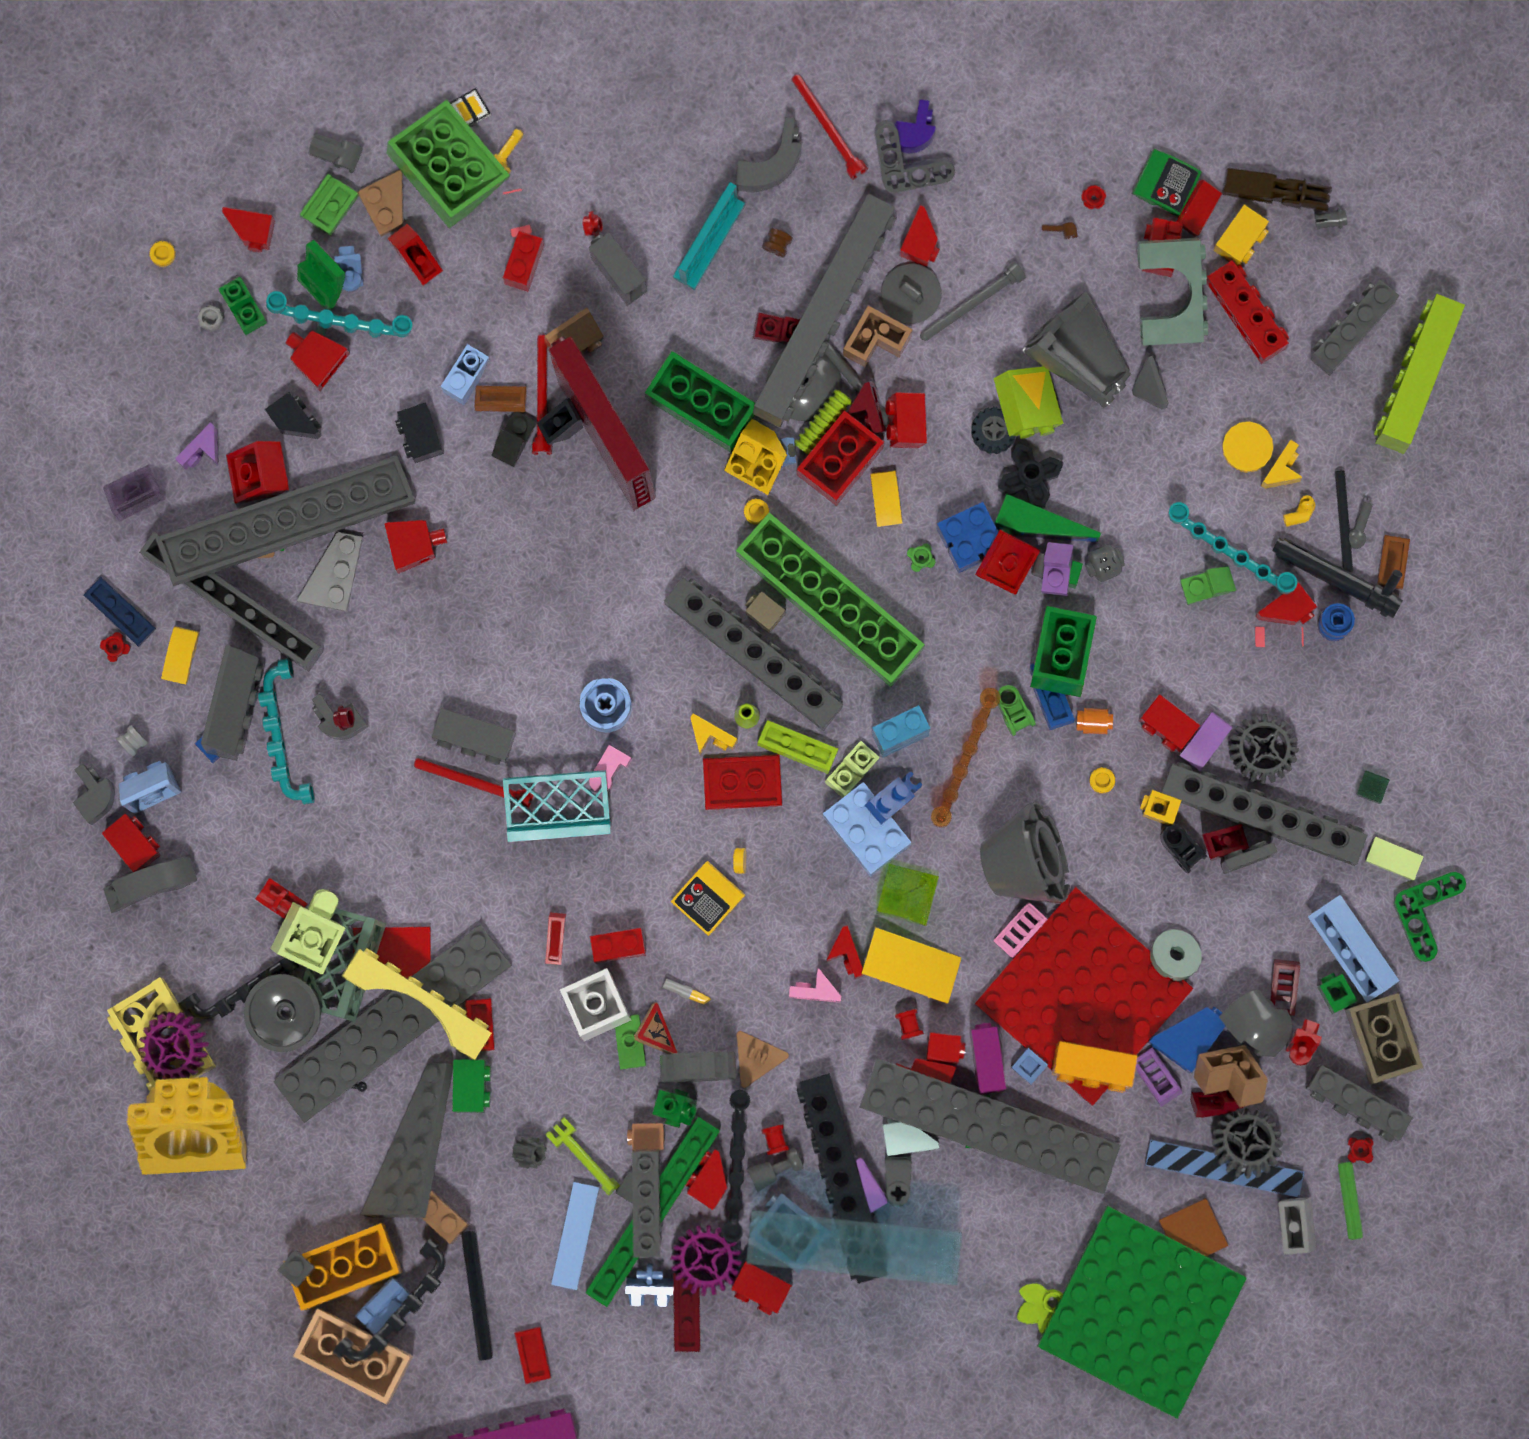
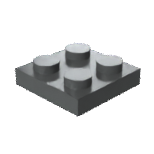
[1221,840,1278,874]

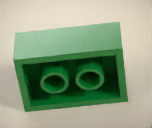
[1030,606,1097,697]

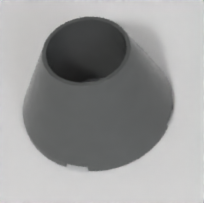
[980,802,1070,903]

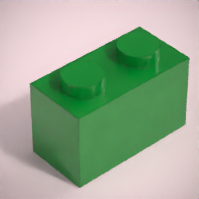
[452,1060,491,1113]

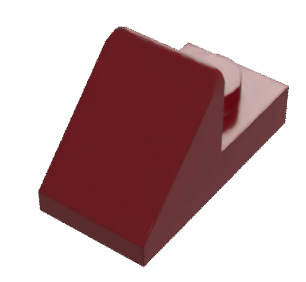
[848,382,886,434]
[1202,824,1249,861]

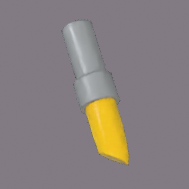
[663,978,711,1005]

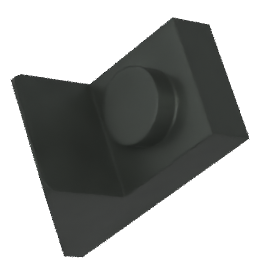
[491,412,537,467]

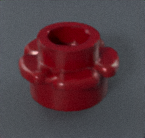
[333,706,355,731]

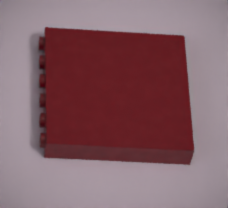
[548,336,656,511]

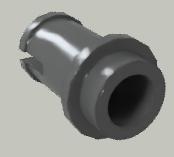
[1315,208,1347,230]

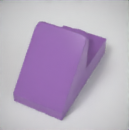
[175,422,218,470]
[1041,542,1074,596]

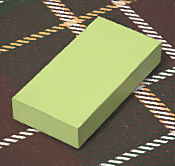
[1365,837,1424,881]

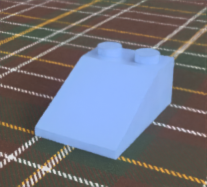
[118,761,181,814]

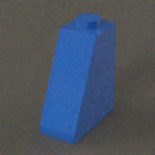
[1148,1007,1225,1074]

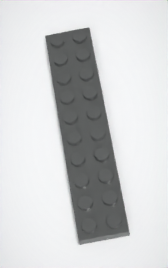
[155,456,415,586]
[273,925,512,1123]
[859,1058,1121,1194]

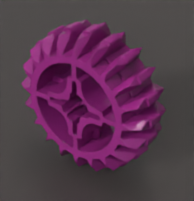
[138,1012,209,1080]
[671,1225,741,1296]

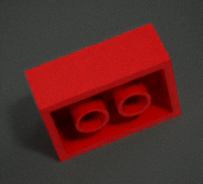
[797,410,884,506]

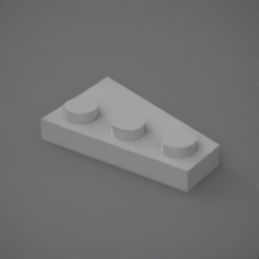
[297,532,363,612]

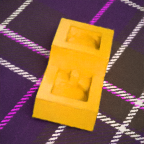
[870,470,902,527]
[161,626,199,685]

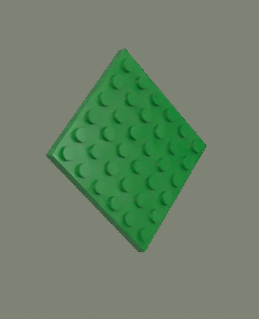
[1036,1206,1247,1419]

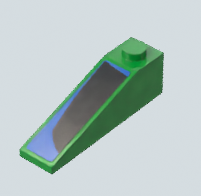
[994,494,1101,542]

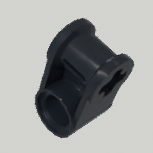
[1160,825,1207,874]

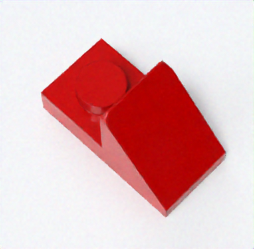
[827,925,865,979]

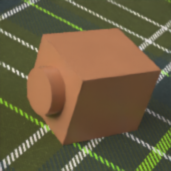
[627,1123,664,1150]

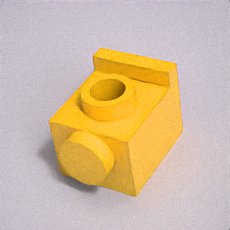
[1140,790,1182,826]

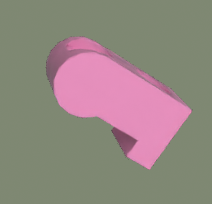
[589,745,632,794]

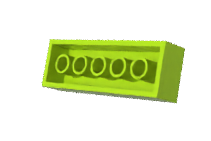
[1373,294,1465,454]

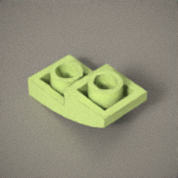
[825,741,880,798]

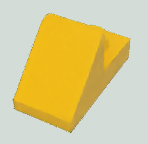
[1261,440,1303,489]
[690,714,738,755]

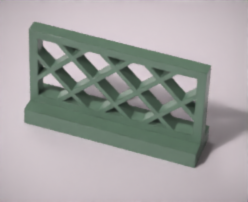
[303,908,386,1022]

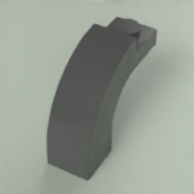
[735,117,802,192]
[103,857,197,913]

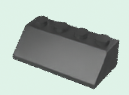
[201,645,264,761]

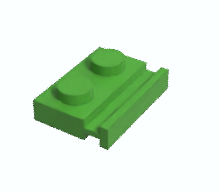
[300,174,359,236]

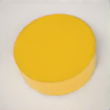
[149,241,176,267]
[744,499,769,525]
[1089,768,1115,794]
[733,848,747,874]

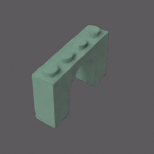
[1137,238,1208,346]

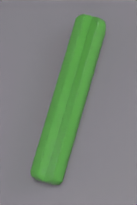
[1338,1162,1363,1240]

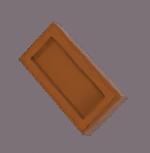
[474,386,527,412]
[1377,535,1410,590]

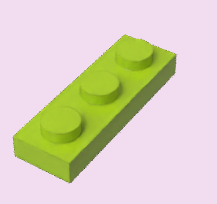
[757,720,838,774]

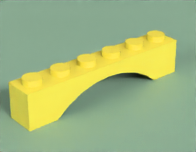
[341,948,491,1060]

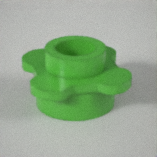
[907,544,936,572]

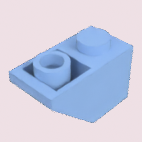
[440,344,489,405]

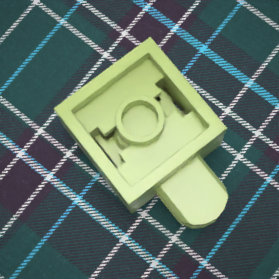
[270,889,345,975]

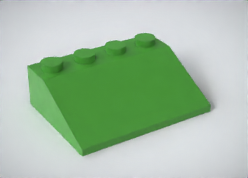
[386,100,510,229]

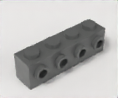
[1311,279,1400,376]
[1306,1065,1413,1143]

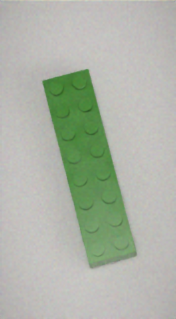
[736,513,925,687]

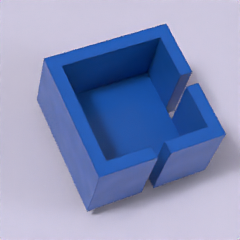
[936,502,998,574]

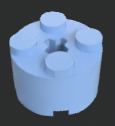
[579,678,632,733]

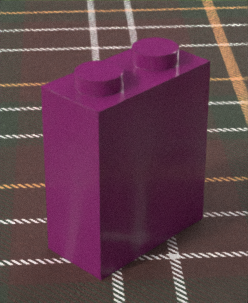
[969,1023,1006,1094]

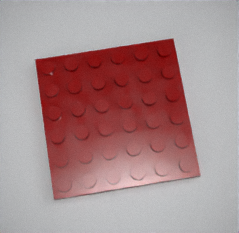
[975,887,1194,1106]

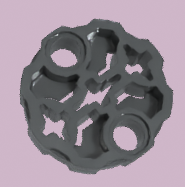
[660,1051,737,1083]

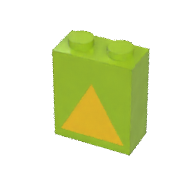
[993,366,1063,439]

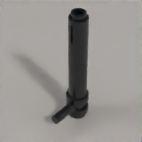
[1272,538,1403,618]

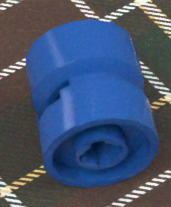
[1317,603,1355,641]

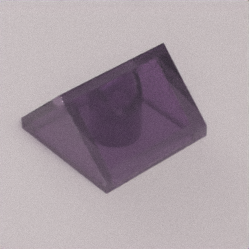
[103,465,165,522]

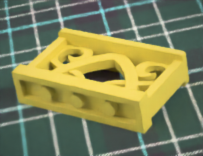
[107,977,216,1091]

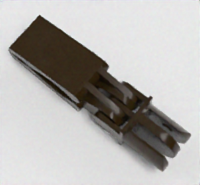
[1222,168,1332,211]

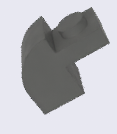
[312,694,368,740]
[73,764,115,825]

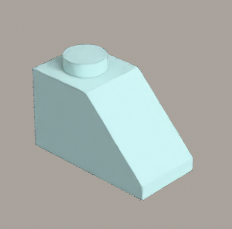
[882,1119,939,1156]

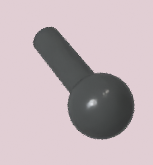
[1349,501,1373,549]

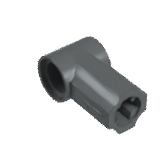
[309,133,363,173]

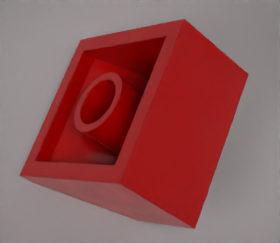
[226,441,289,504]

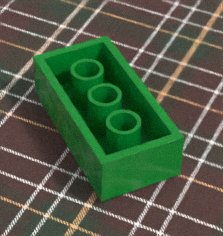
[644,351,755,452]

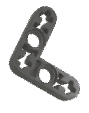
[874,120,955,193]

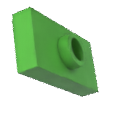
[615,1015,646,1070]

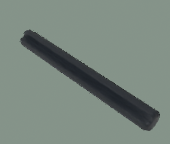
[461,1231,493,1361]

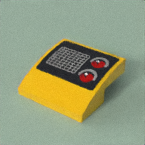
[671,861,745,936]

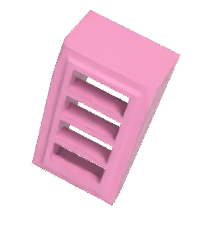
[993,902,1048,958]

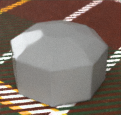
[197,305,224,332]

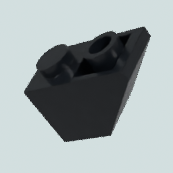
[264,392,321,439]

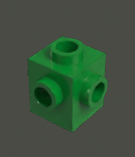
[652,1089,697,1128]

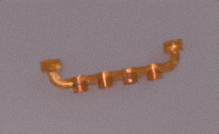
[931,688,1000,828]

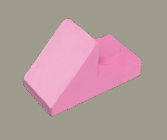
[789,968,841,1003]

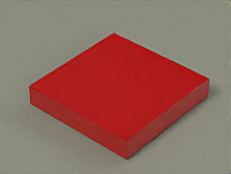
[975,530,1040,595]

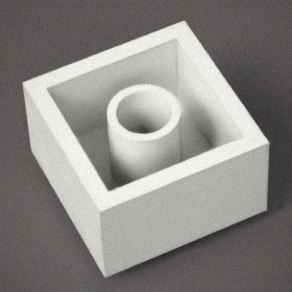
[560,969,631,1041]

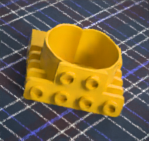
[127,1077,247,1175]

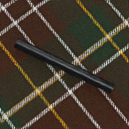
[1335,471,1353,572]

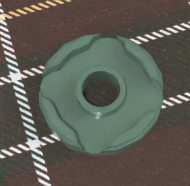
[1150,929,1202,981]

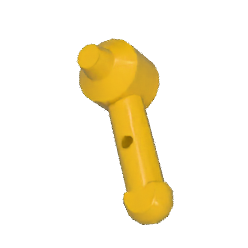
[494,129,524,174]

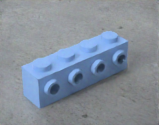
[1308,895,1399,1003]

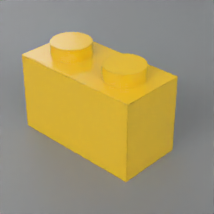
[1213,205,1269,266]

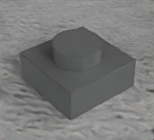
[278,1250,316,1287]

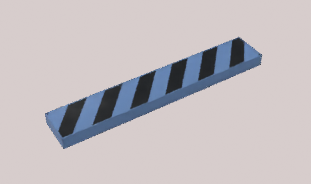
[1145,1140,1304,1198]

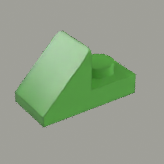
[1180,566,1236,605]

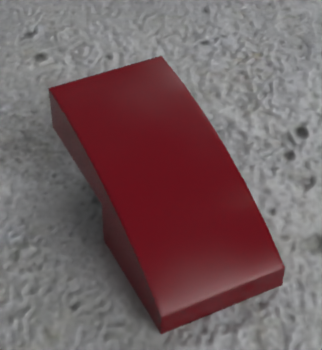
[1190,1090,1246,1118]

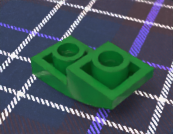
[219,277,267,335]

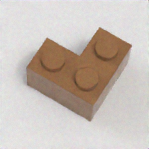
[843,306,913,367]
[1194,1045,1268,1107]

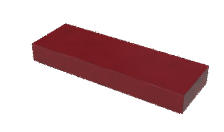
[673,1273,700,1352]

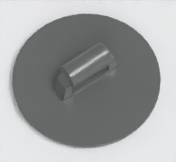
[881,264,941,324]

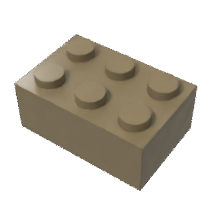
[1345,993,1424,1085]

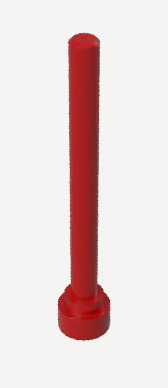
[792,74,868,180]
[532,335,552,455]
[414,758,534,809]

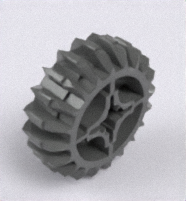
[1228,714,1299,784]
[1212,1108,1283,1179]

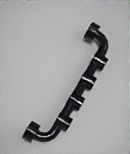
[178,957,299,1019]
[722,1090,751,1242]
[332,1237,446,1361]

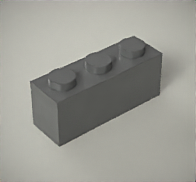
[432,708,516,765]

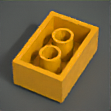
[1051,1042,1138,1093]

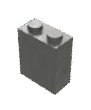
[589,233,647,306]

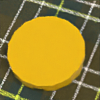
[1222,421,1273,473]

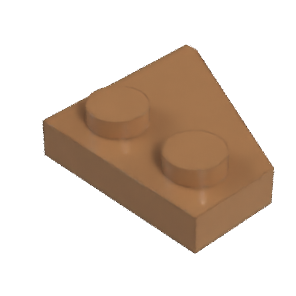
[357,170,403,237]

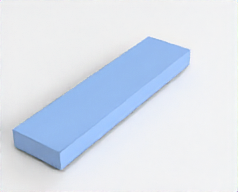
[551,1182,599,1290]

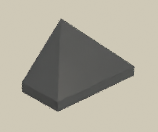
[1132,356,1169,410]

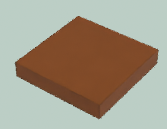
[1158,1198,1228,1256]

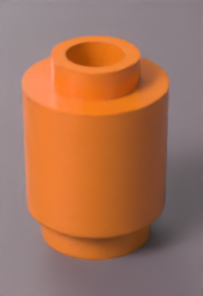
[1076,708,1113,734]

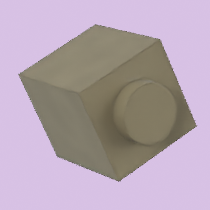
[745,591,786,634]

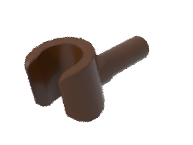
[1042,222,1078,239]

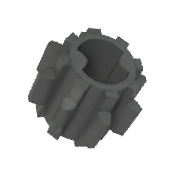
[512,1136,546,1169]

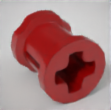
[895,1009,924,1040]
[761,1124,790,1155]

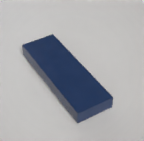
[84,577,156,647]

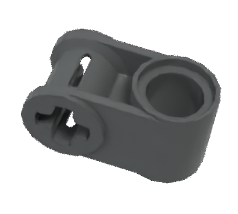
[885,1156,912,1207]

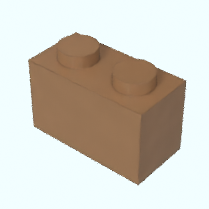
[422,1190,470,1244]

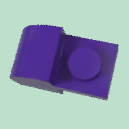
[893,99,936,153]

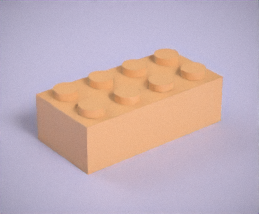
[293,1309,413,1404]

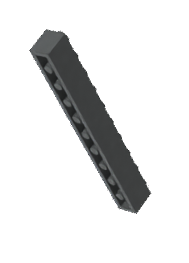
[753,194,897,427]

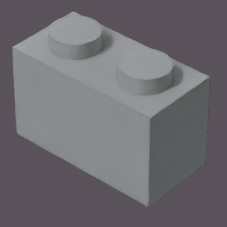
[1278,1197,1316,1254]

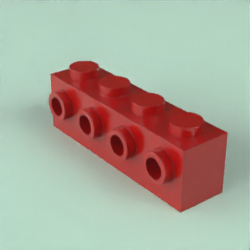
[1206,260,1289,364]

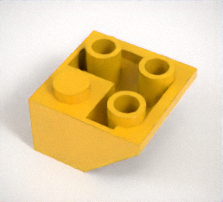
[724,419,787,495]

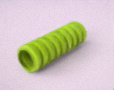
[794,389,853,455]

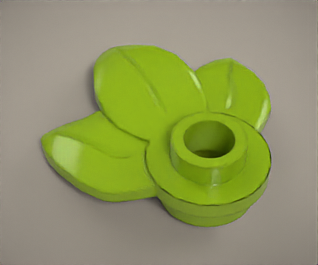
[1017,1283,1062,1334]

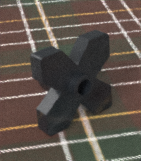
[998,443,1063,509]

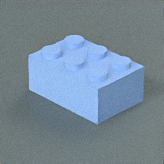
[823,782,911,877]

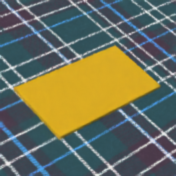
[861,927,961,1004]

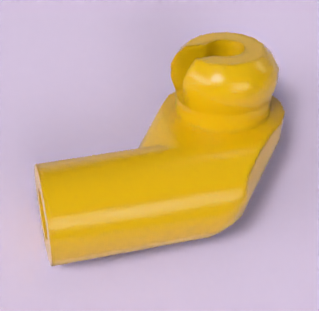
[1283,495,1316,527]

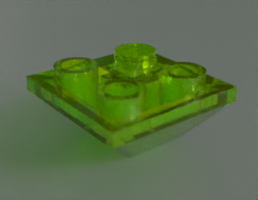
[876,864,939,926]

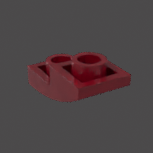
[752,312,801,344]

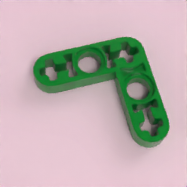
[1394,872,1466,962]

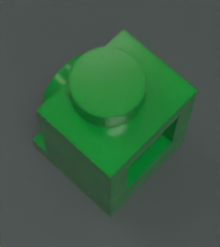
[1317,972,1357,1014]

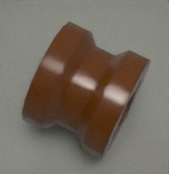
[762,228,793,258]

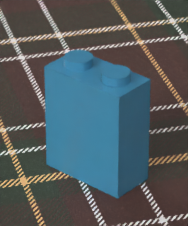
[872,705,930,758]

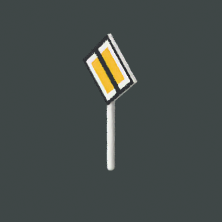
[449,88,491,127]

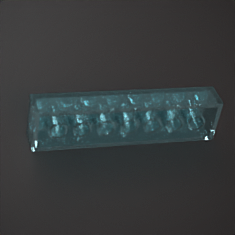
[747,1210,962,1285]

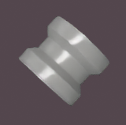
[116,725,148,757]

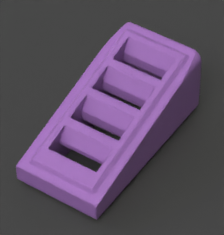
[1136,1047,1182,1107]
[856,1158,888,1213]

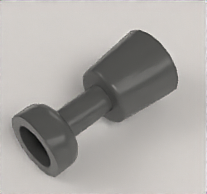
[747,1148,804,1192]

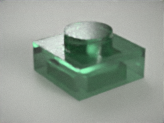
[1356,770,1390,804]

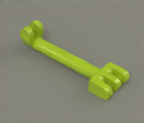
[545,1117,620,1196]

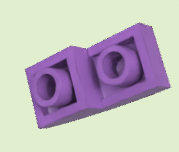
[1179,712,1232,771]

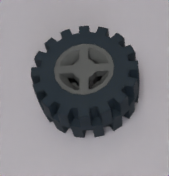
[971,406,1016,454]

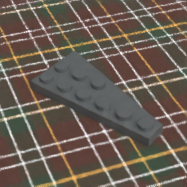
[360,1063,453,1218]

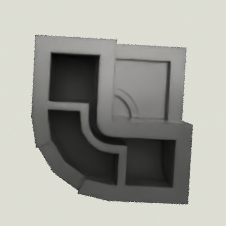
[1219,990,1292,1057]

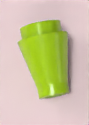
[734,703,760,729]

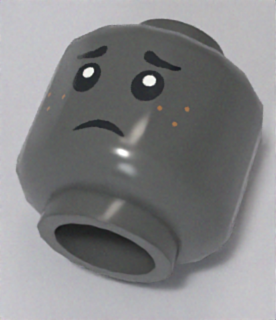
[1085,544,1125,582]

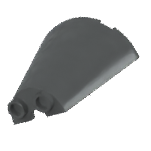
[1022,292,1131,408]

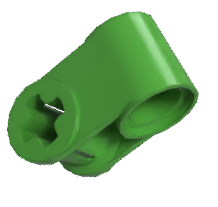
[995,685,1036,736]

